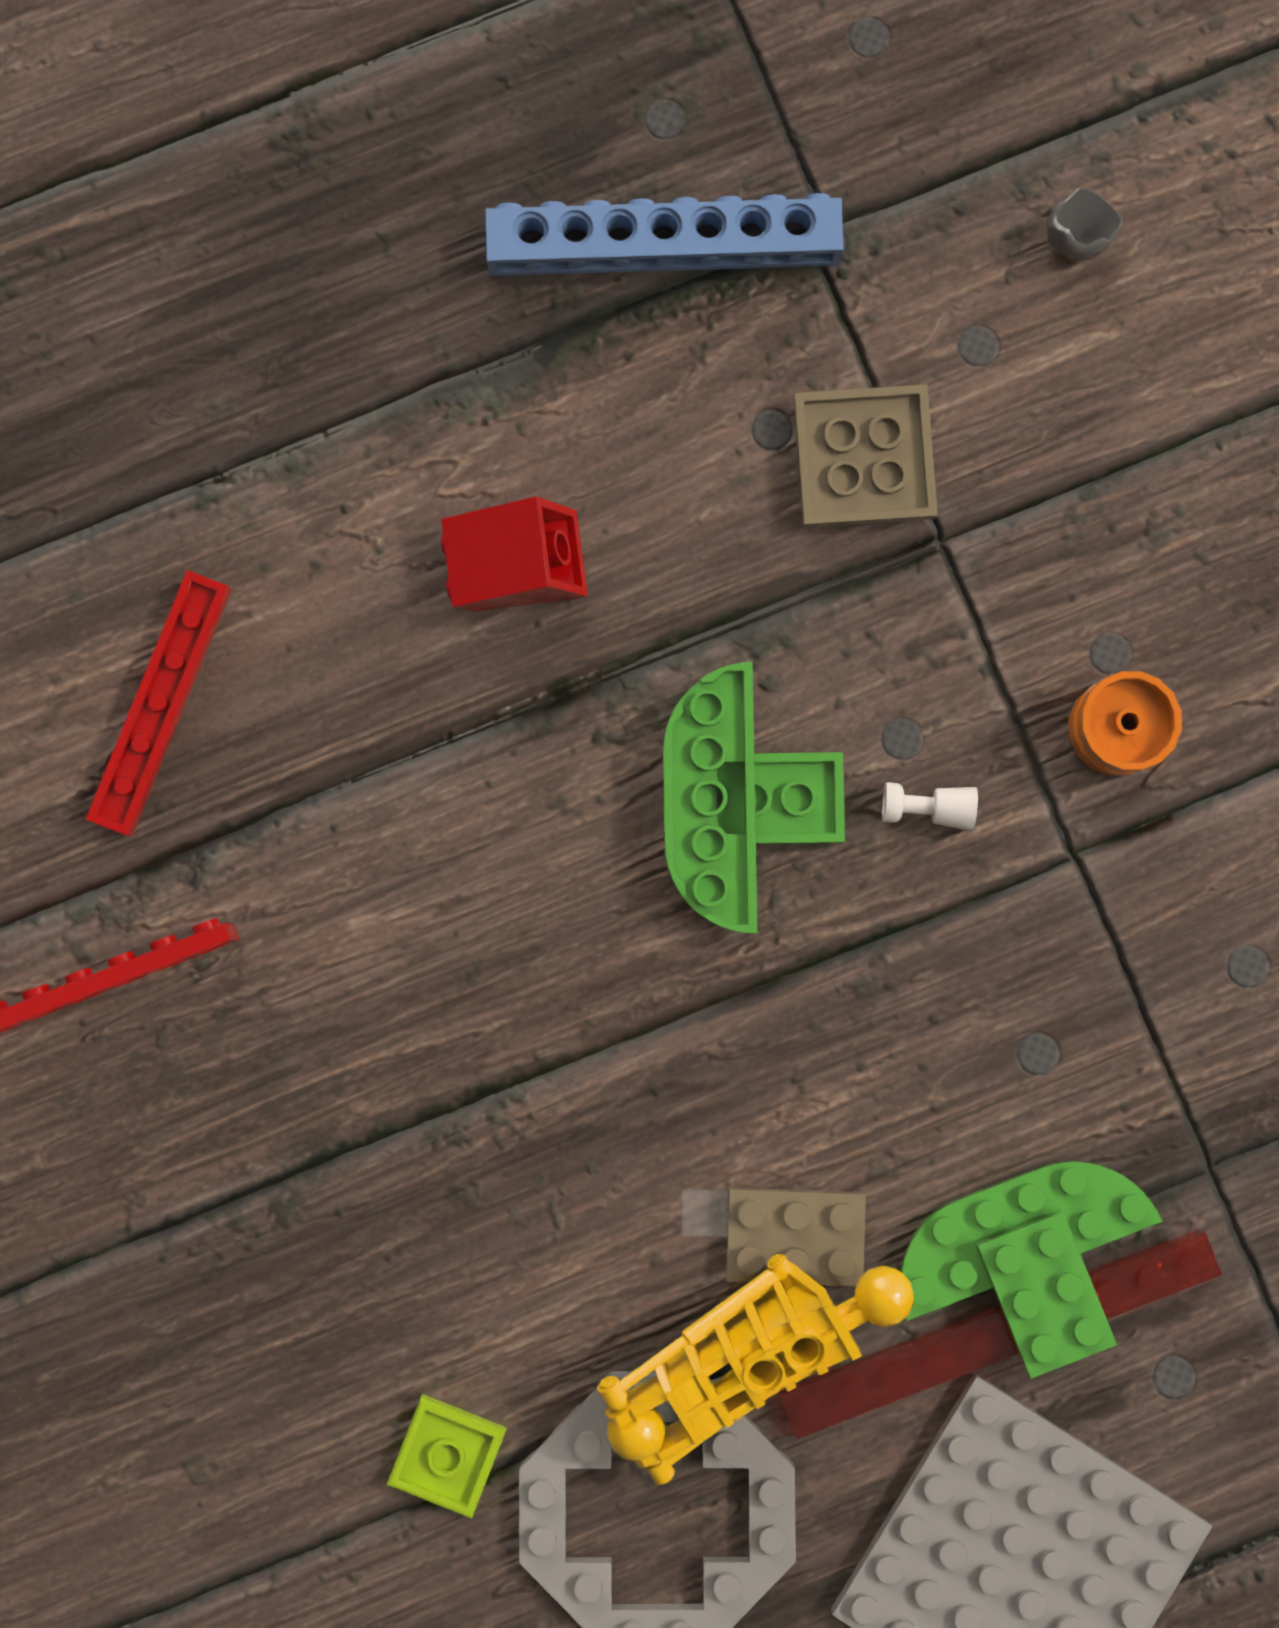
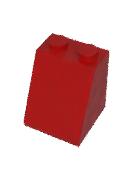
[440,496,588,612]

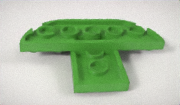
[663,662,845,934]
[900,1161,1162,1379]

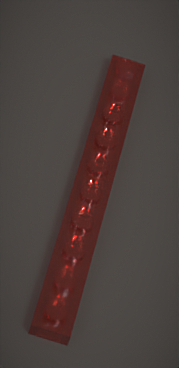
[779,1229,1222,1439]

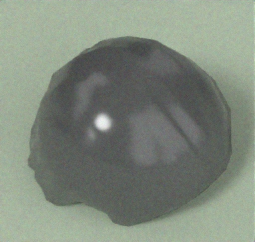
[1046,188,1124,261]

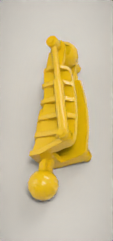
[597,1254,914,1485]

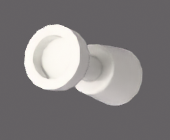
[882,782,978,831]

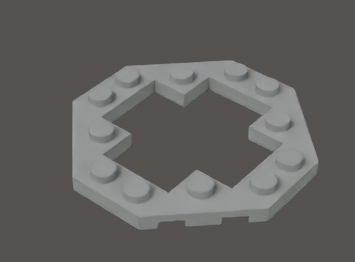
[519,1371,796,1628]

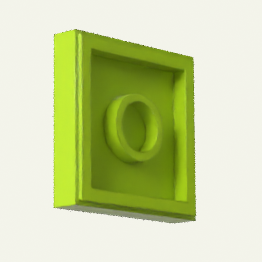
[387,1394,507,1518]

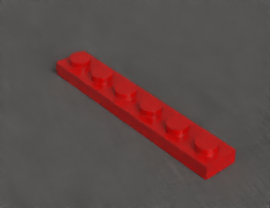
[86,570,232,837]
[0,918,240,1033]

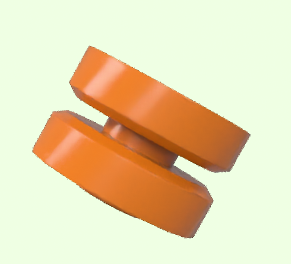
[1069,671,1182,776]

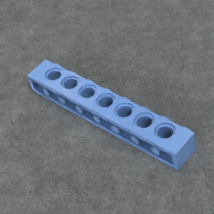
[486,193,844,276]

